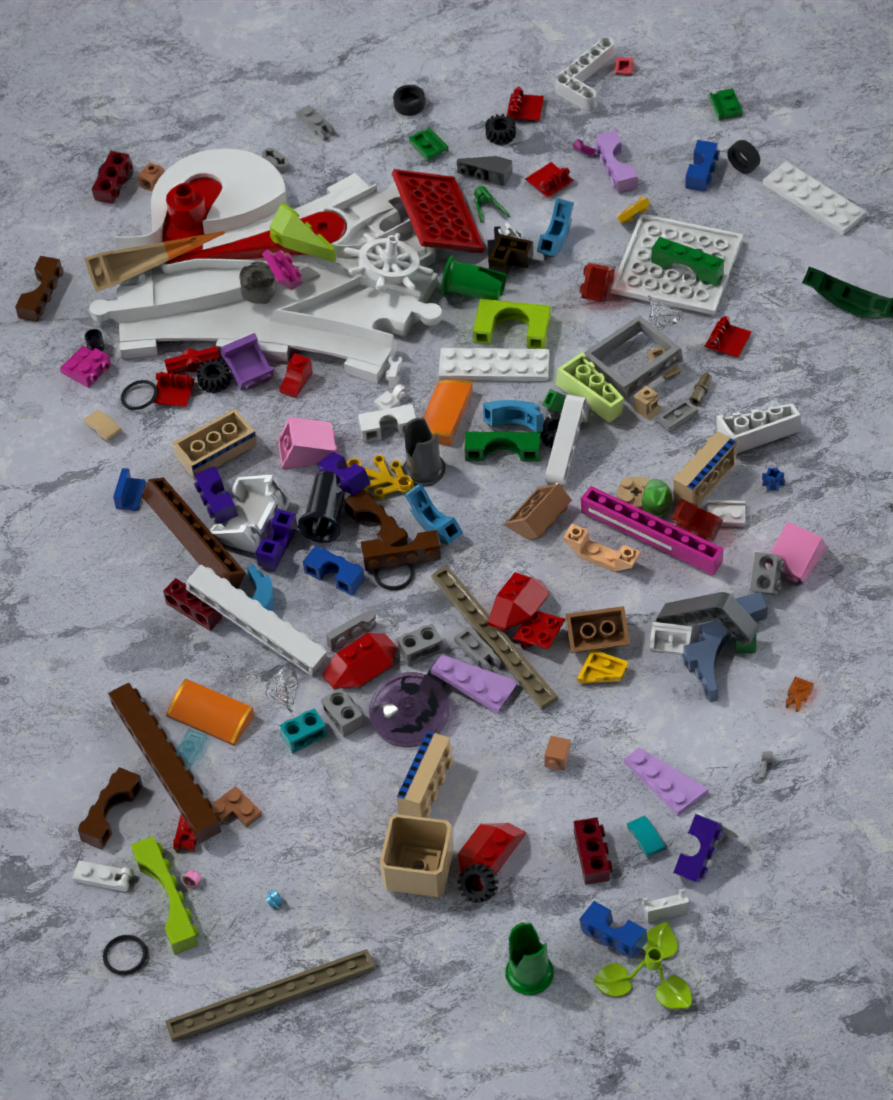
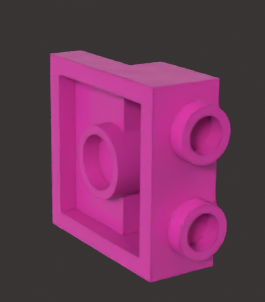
[262,249,303,290]
[60,346,111,388]

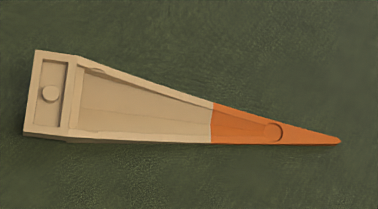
[84,231,225,292]

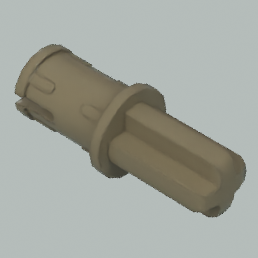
[689,372,712,406]

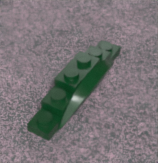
[802,266,893,319]

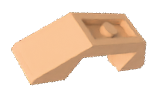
[563,524,641,572]

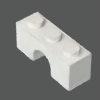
[358,404,416,443]

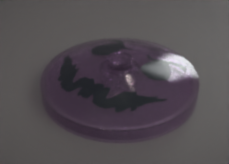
[369,672,449,747]

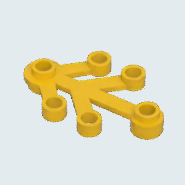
[346,455,414,500]

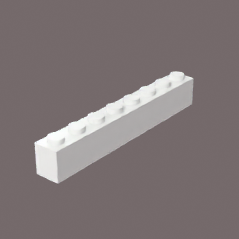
[186,565,327,676]

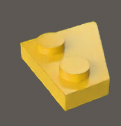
[616,196,651,224]
[577,650,629,683]

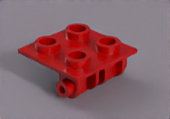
[506,87,544,121]
[525,162,574,198]
[704,316,752,358]
[153,372,195,407]
[513,611,565,649]

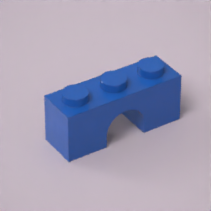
[685,140,720,192]
[303,545,365,596]
[579,901,648,959]

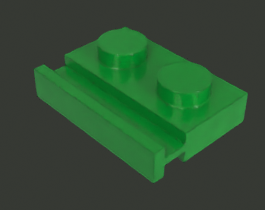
[709,88,743,121]
[409,127,448,161]

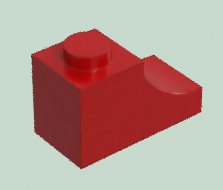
[279,353,313,398]

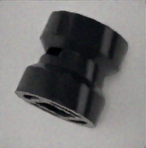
[84,329,105,351]

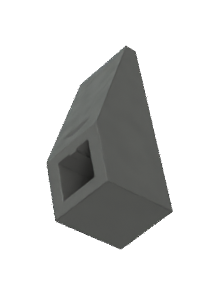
[457,156,513,186]

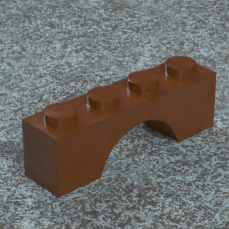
[15,256,63,322]
[344,489,408,547]
[361,530,441,571]
[78,767,143,850]

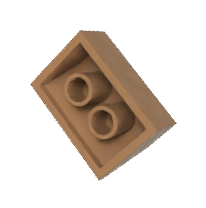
[504,483,572,539]
[565,606,630,653]

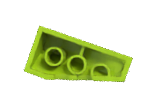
[269,202,336,262]

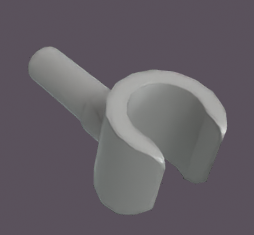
[759,751,773,779]

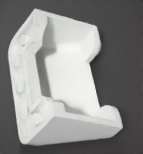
[210,475,289,553]

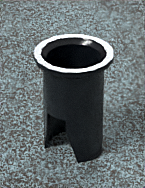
[298,471,346,543]

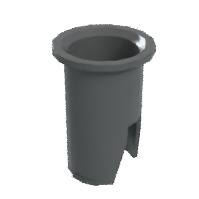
[403,418,445,486]

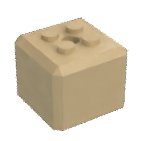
[380,814,454,897]

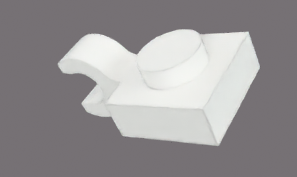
[498,223,525,240]
[386,356,403,388]
[374,384,406,410]

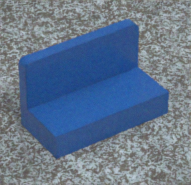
[113,468,146,511]

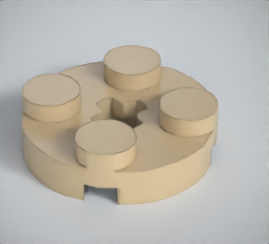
[617,477,650,510]

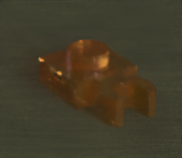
[786,677,814,712]

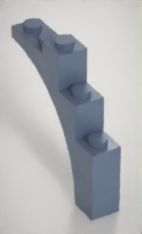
[681,592,768,702]

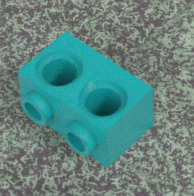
[279,708,327,753]

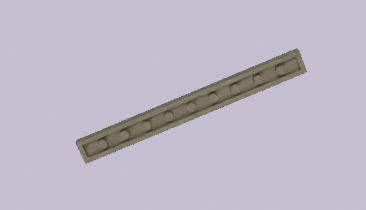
[431,566,558,710]
[165,949,375,1043]

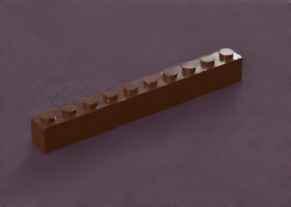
[108,683,222,843]

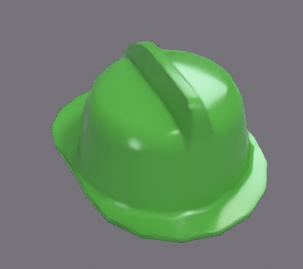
[642,479,673,518]

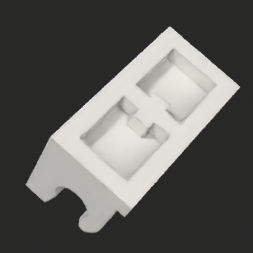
[650,622,692,655]
[642,889,689,923]

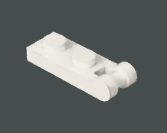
[72,860,134,892]

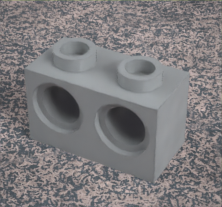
[750,552,784,595]
[397,623,444,666]
[321,688,364,737]

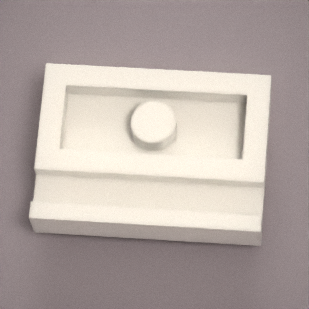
[707,500,746,527]

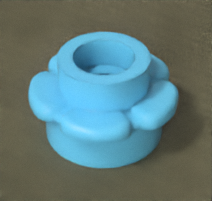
[266,889,284,909]

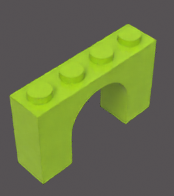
[473,299,551,349]

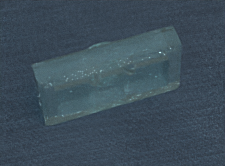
[175,729,207,770]

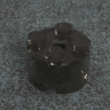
[239,262,276,304]

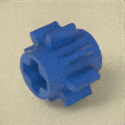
[762,468,785,491]

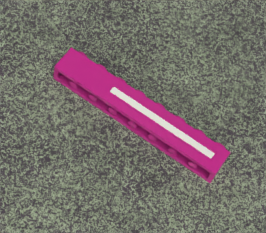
[581,486,724,576]

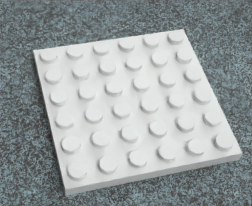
[611,213,743,315]

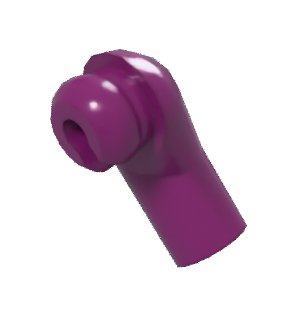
[573,139,596,157]

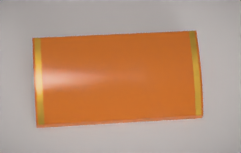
[423,379,473,446]
[166,678,255,746]

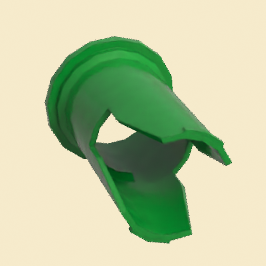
[441,255,507,300]
[505,922,554,995]

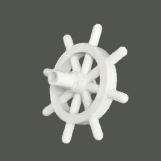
[344,233,434,291]

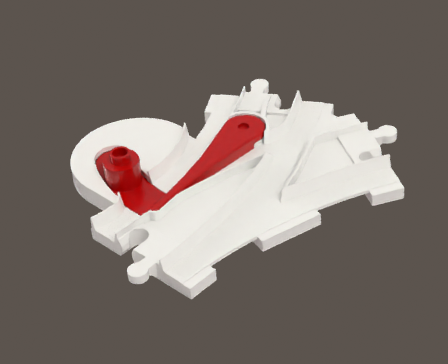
[89,148,442,384]

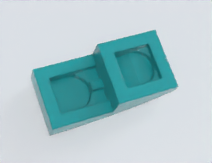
[627,815,666,858]

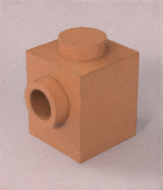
[138,162,164,192]
[544,736,571,771]

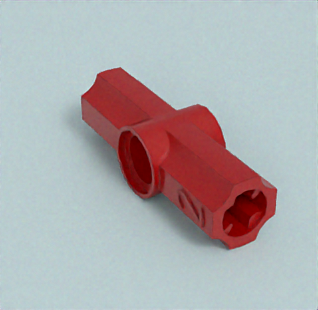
[164,346,220,374]

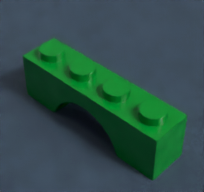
[651,236,724,286]
[464,431,540,461]

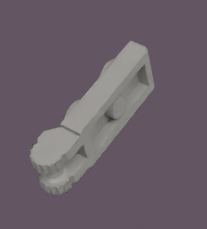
[296,105,336,140]
[327,611,376,651]
[454,627,503,672]

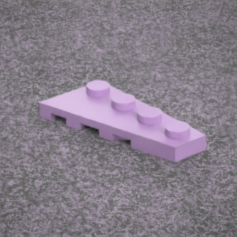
[430,655,519,714]
[624,748,709,816]

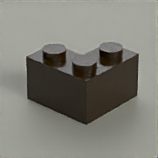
[488,234,534,274]

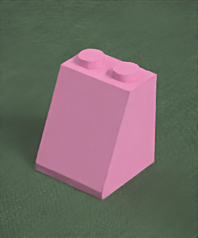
[278,417,337,469]
[766,521,827,583]

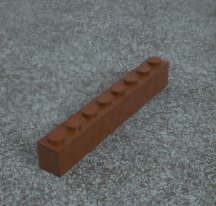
[142,477,246,589]

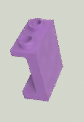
[221,333,274,390]

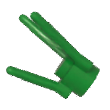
[473,186,510,223]

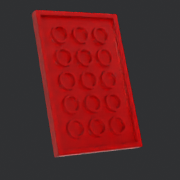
[391,169,485,253]

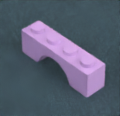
[594,130,638,194]

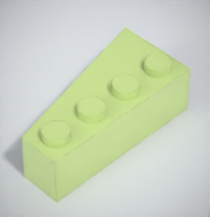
[556,352,624,423]

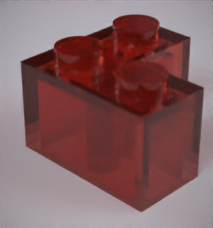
[580,262,616,302]
[672,499,723,541]

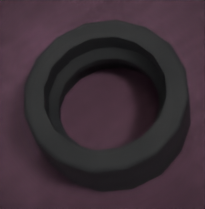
[393,85,425,116]
[727,140,761,174]

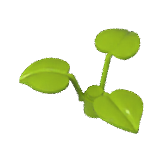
[593,922,692,1009]

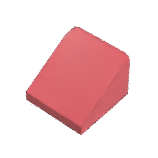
[615,57,633,75]

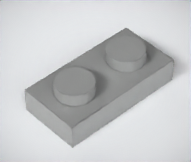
[657,398,698,432]

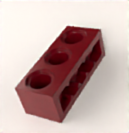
[91,150,133,204]
[163,578,222,631]
[573,817,613,885]

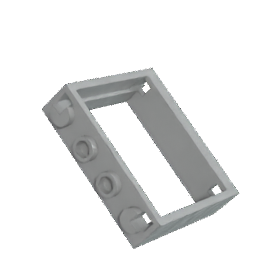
[584,315,683,400]

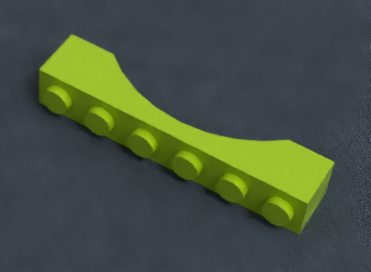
[130,836,199,955]

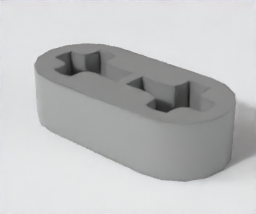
[262,148,289,173]

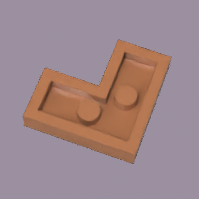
[211,786,262,827]

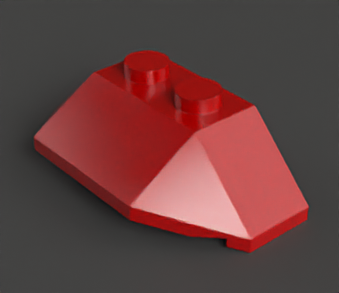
[488,572,549,631]
[322,633,397,689]
[457,823,526,891]

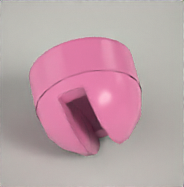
[182,870,201,888]

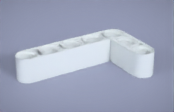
[556,37,614,111]
[545,394,592,486]

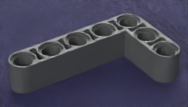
[656,592,759,645]

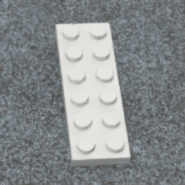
[763,161,866,235]
[439,348,550,381]

